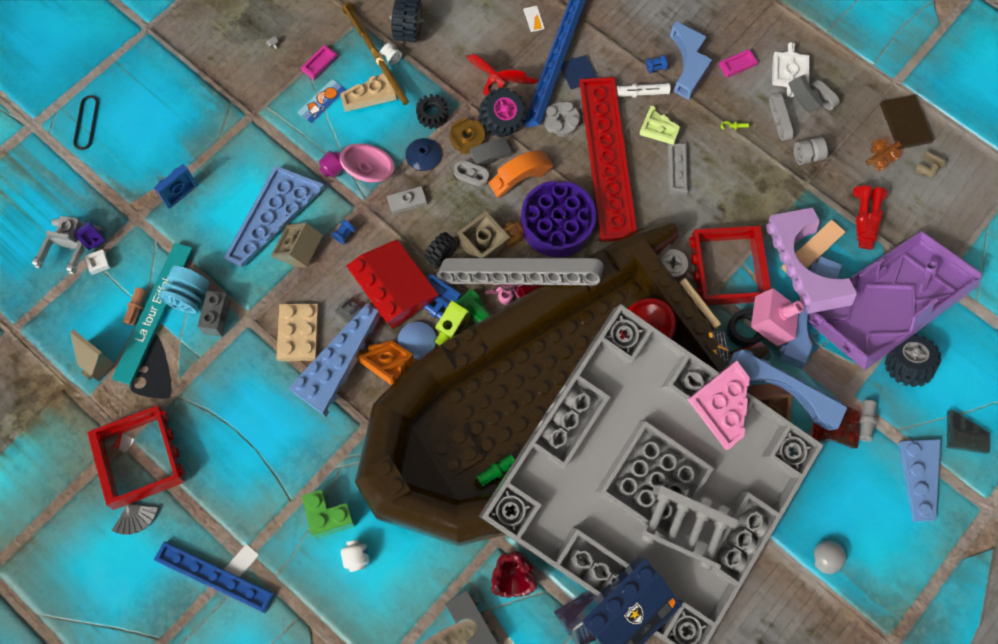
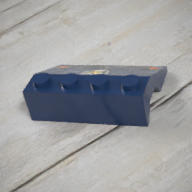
[576,556,682,644]

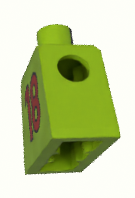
[434,300,472,345]

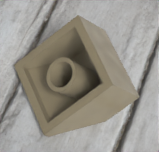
[457,211,510,258]
[271,223,323,267]

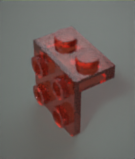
[812,404,860,449]

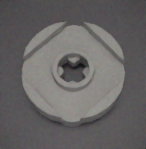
[544,102,580,137]

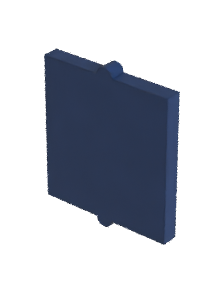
[561,55,597,89]

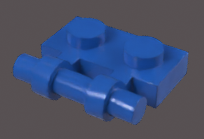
[423,274,461,319]

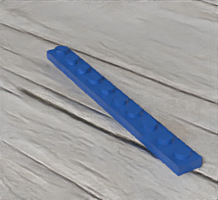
[523,0,586,128]

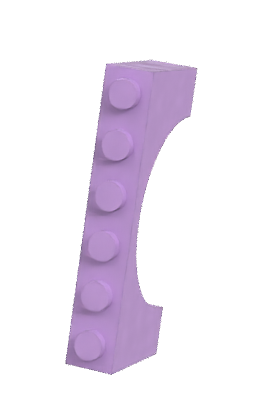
[766,208,857,314]

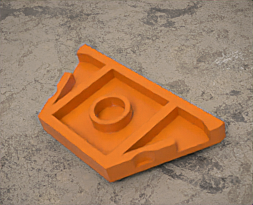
[356,340,414,385]

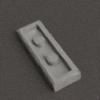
[667,143,688,195]

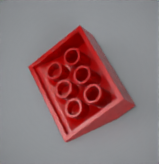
[346,239,439,329]

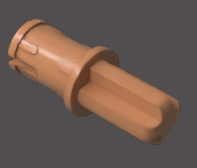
[123,288,147,326]

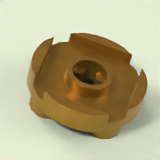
[449,118,485,154]

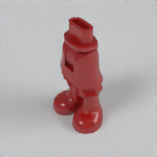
[853,185,889,250]

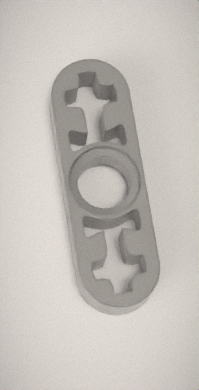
[769,93,793,141]

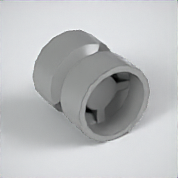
[793,137,828,165]

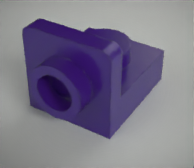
[73,221,105,250]

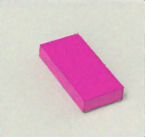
[301,45,338,80]
[719,49,758,78]

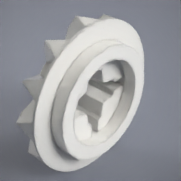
[660,249,688,277]

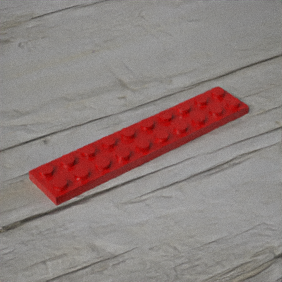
[579,77,637,242]

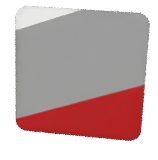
[113,433,134,453]

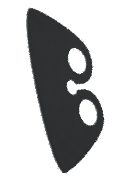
[129,334,171,399]

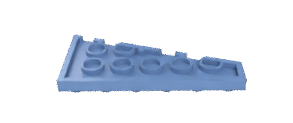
[224,166,325,267]
[288,303,381,417]

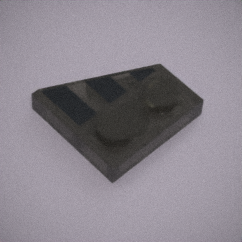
[947,410,990,454]

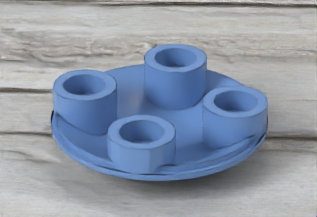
[398,322,436,358]

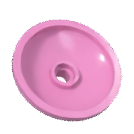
[340,144,394,183]

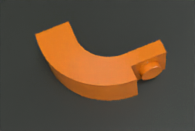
[488,151,554,198]

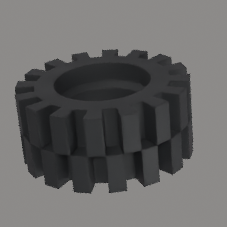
[416,94,449,129]
[424,232,458,267]

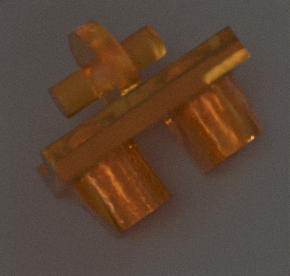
[865,139,901,171]

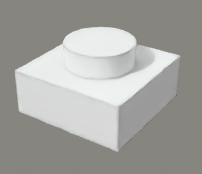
[85,249,110,275]

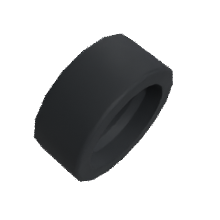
[727,309,763,347]

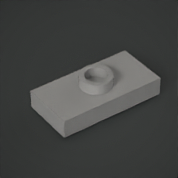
[386,186,427,215]

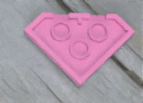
[687,361,750,450]

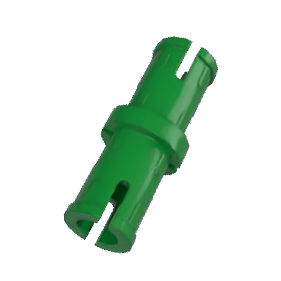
[476,454,515,487]

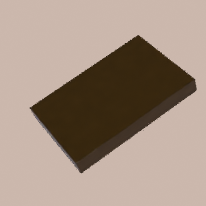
[880,95,933,150]

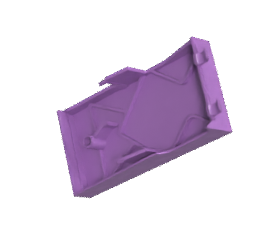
[808,231,982,370]

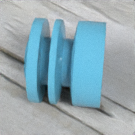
[158,266,210,314]

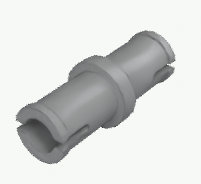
[859,400,877,442]

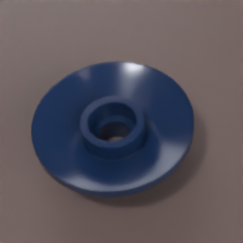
[405,138,441,171]

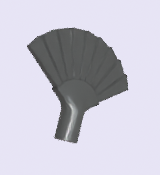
[111,503,158,535]

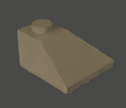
[70,329,115,382]

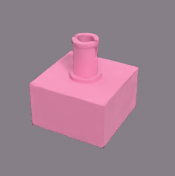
[751,288,804,346]

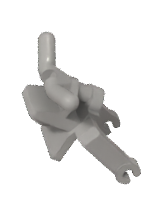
[33,216,102,274]

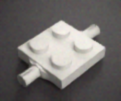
[772,43,809,97]

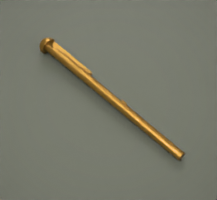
[342,2,409,105]

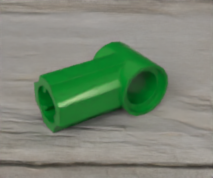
[456,289,492,323]

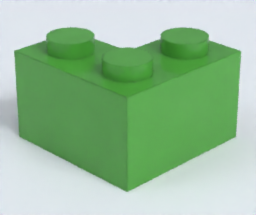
[302,489,355,539]

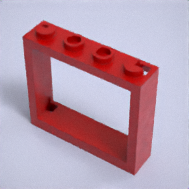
[689,226,771,306]
[87,405,185,510]

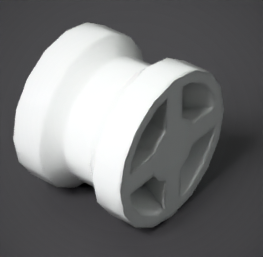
[380,43,402,65]

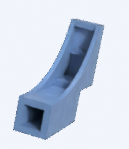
[670,21,712,100]

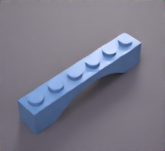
[778,256,842,369]
[728,349,847,431]

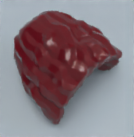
[491,551,537,598]

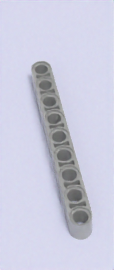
[437,258,604,285]

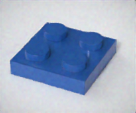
[154,164,197,209]

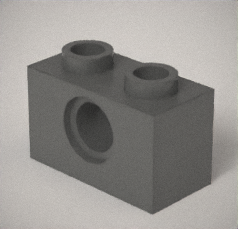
[197,291,231,337]

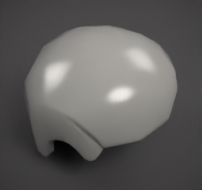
[813,540,846,574]

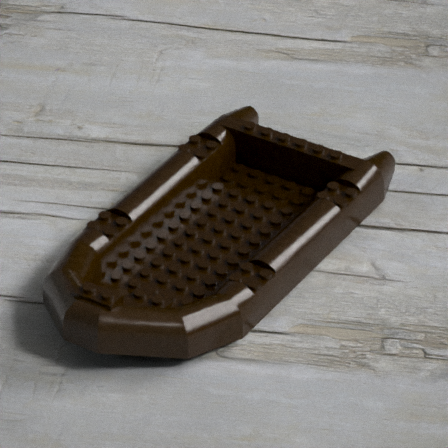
[355,221,771,546]

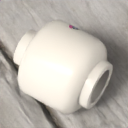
[341,540,370,572]

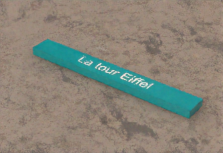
[112,242,193,386]

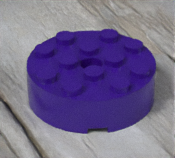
[521,181,596,257]

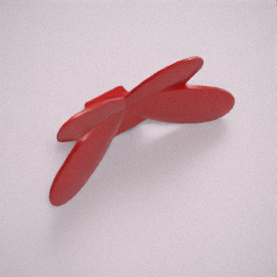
[466,54,538,96]

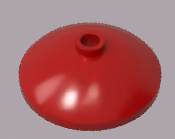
[620,298,676,340]

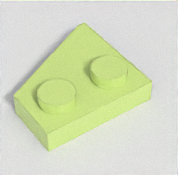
[640,106,680,145]

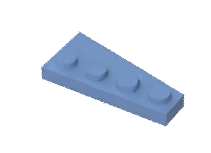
[898,440,940,522]

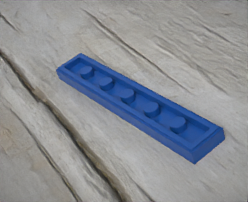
[154,541,275,613]

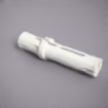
[616,83,670,98]

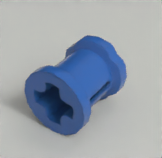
[646,55,667,74]
[331,220,356,245]

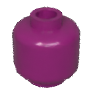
[319,151,344,178]

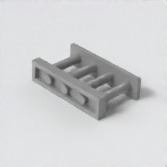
[636,485,738,570]

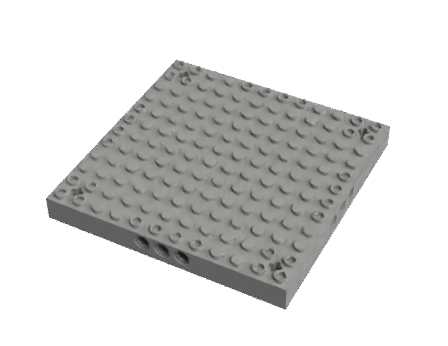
[479,304,823,644]

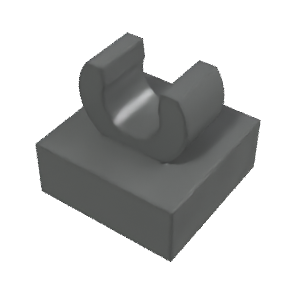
[335,297,362,323]

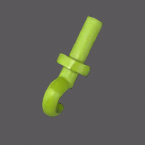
[721,121,749,130]

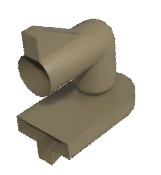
[913,150,947,177]

